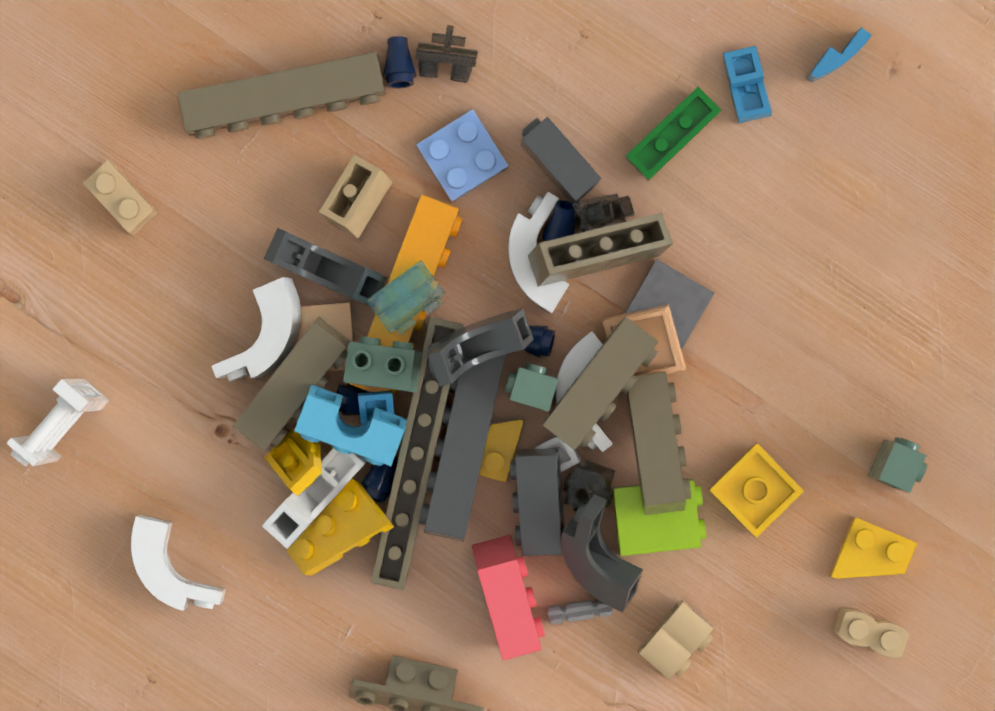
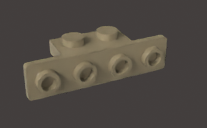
[349,655,484,711]

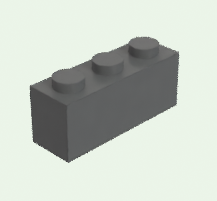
[510,448,565,556]

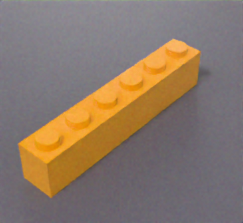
[349,194,463,394]

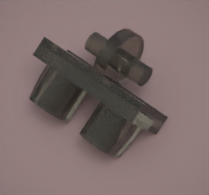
[415,25,478,83]
[572,193,634,233]

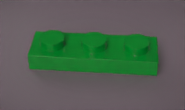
[625,86,722,181]

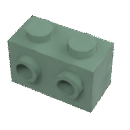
[343,336,423,393]
[504,363,558,412]
[868,437,927,493]

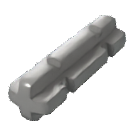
[546,599,613,625]

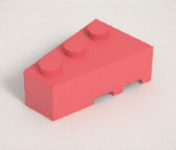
[472,534,545,661]

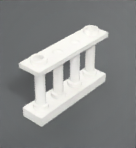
[6,379,110,466]

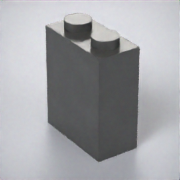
[521,116,602,204]

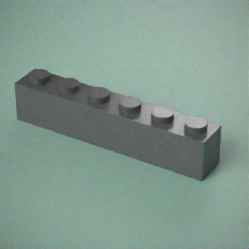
[419,354,506,542]

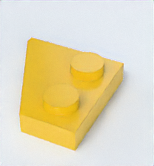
[479,419,524,483]
[264,426,322,496]
[829,517,917,579]

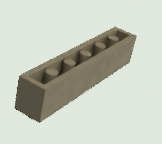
[178,52,386,139]

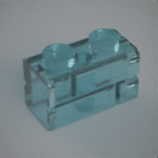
[366,260,446,335]

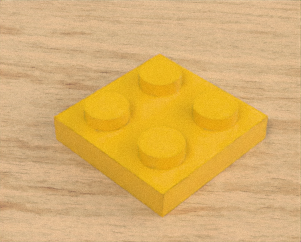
[708,443,804,538]

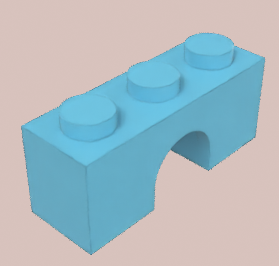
[294,384,407,466]

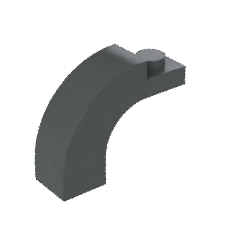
[264,228,387,308]
[428,308,534,387]
[561,494,643,612]

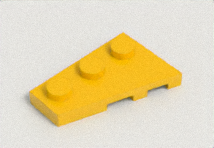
[286,479,394,576]

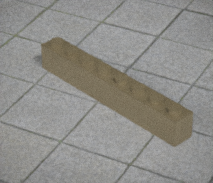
[371,317,464,590]

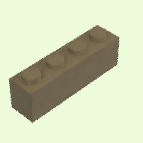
[527,213,673,287]
[233,317,350,451]
[541,317,658,450]
[626,372,691,515]

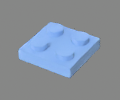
[416,109,508,202]

